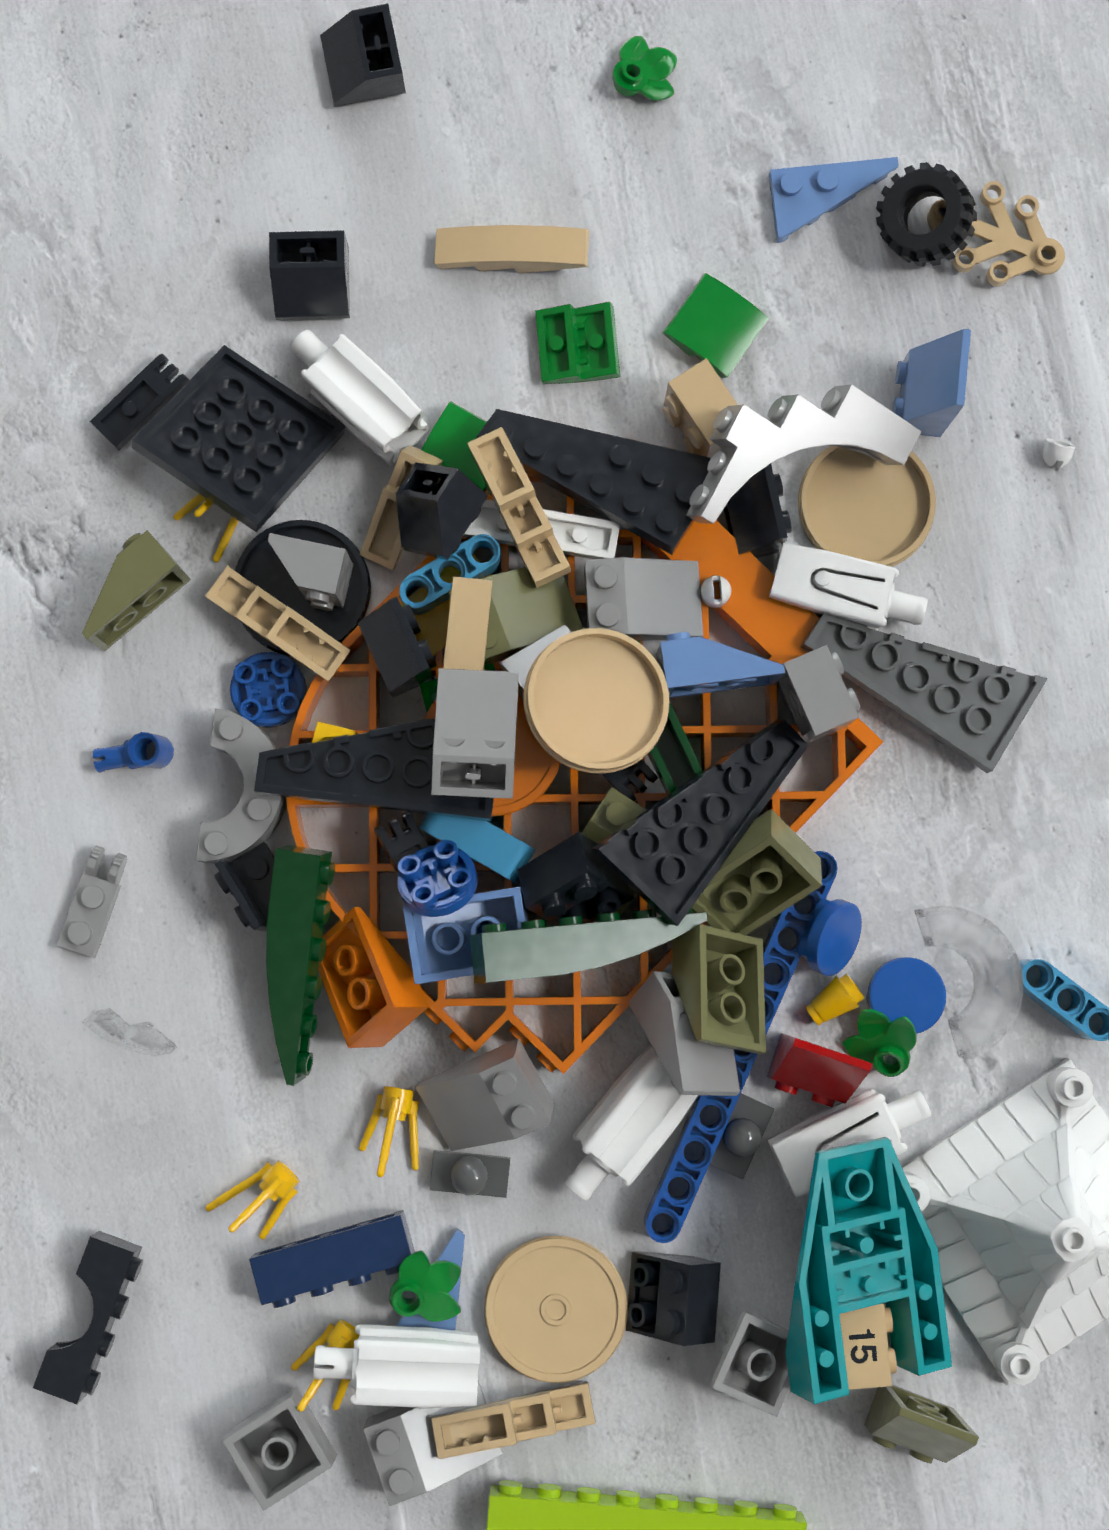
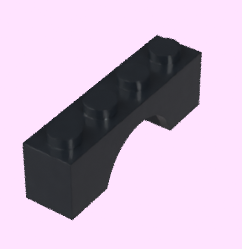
[33,1231,143,1405]

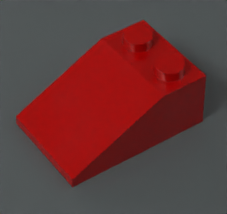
[767,1033,873,1107]

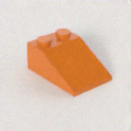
[318,907,429,1048]

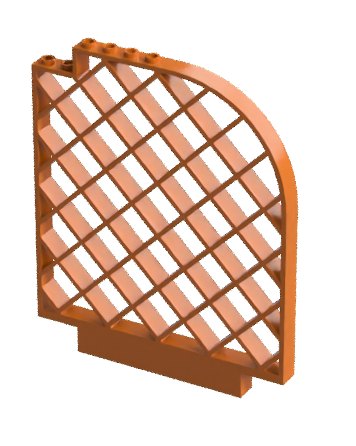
[286,473,883,1074]

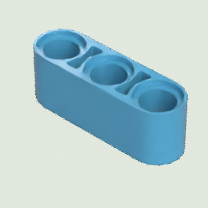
[399,534,500,615]
[419,814,535,884]
[1012,959,1109,1041]

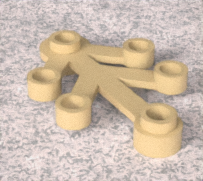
[927,181,1065,287]

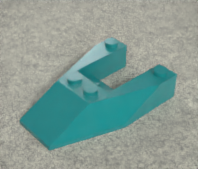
[786,1137,952,1404]

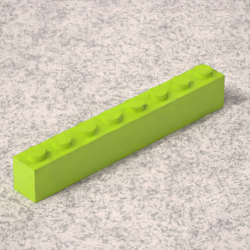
[487,1480,807,1530]

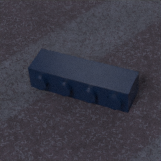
[249,1210,415,1308]

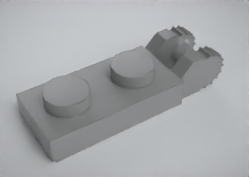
[56,845,127,958]

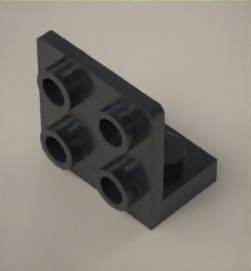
[214,842,274,931]

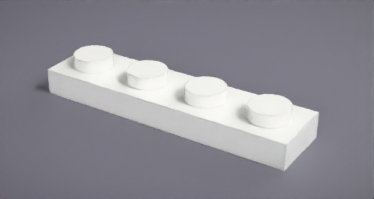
[463,500,620,559]

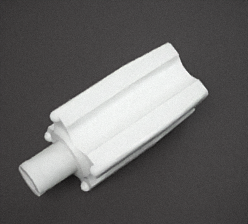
[291,330,429,466]
[769,543,928,631]
[564,1045,698,1201]
[767,1089,932,1198]
[313,1324,480,1410]

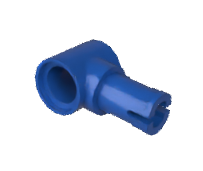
[93,732,174,773]

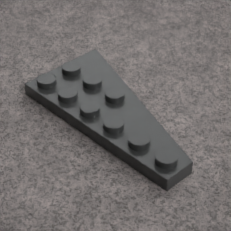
[800,613,1048,773]

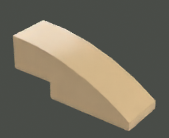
[360,445,444,570]

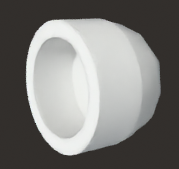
[1043,438,1076,468]
[700,576,731,608]

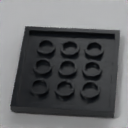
[132,345,346,533]

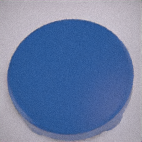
[230,652,307,728]
[397,840,478,917]
[798,899,862,976]
[866,957,946,1034]

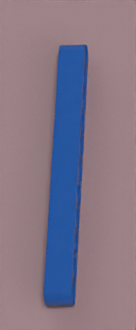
[644,851,838,1243]

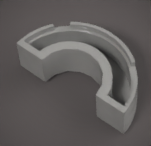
[196,708,287,863]

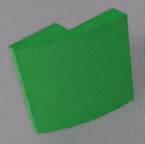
[662,273,769,378]
[535,302,621,384]
[421,401,487,492]

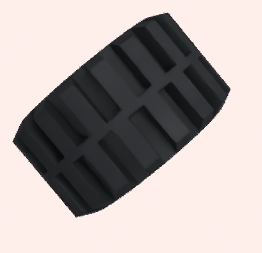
[876,162,977,267]

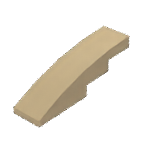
[434,225,589,273]
[467,427,571,588]
[205,566,351,682]
[443,577,493,670]
[431,1382,596,1459]

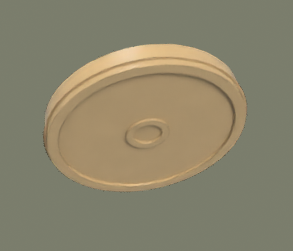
[798,446,936,567]
[523,628,669,773]
[484,1236,628,1383]

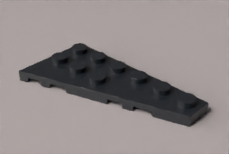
[476,409,711,555]
[591,720,809,926]

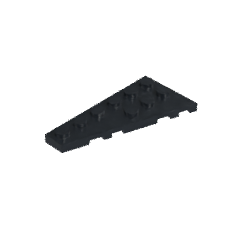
[254,718,494,821]

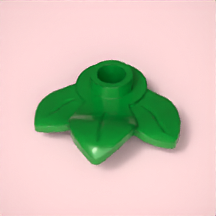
[612,36,677,101]
[843,1009,917,1077]
[389,1250,461,1322]

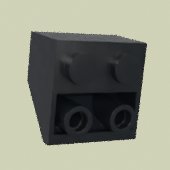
[320,3,406,107]
[269,230,350,320]
[396,462,488,560]
[723,463,792,558]
[358,597,437,698]
[517,832,634,926]
[626,1251,721,1346]

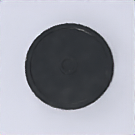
[235,520,371,656]

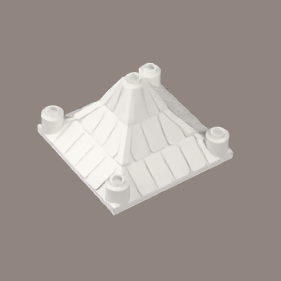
[902,1058,1109,1386]

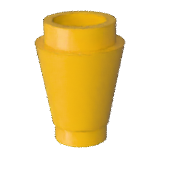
[805,973,865,1026]

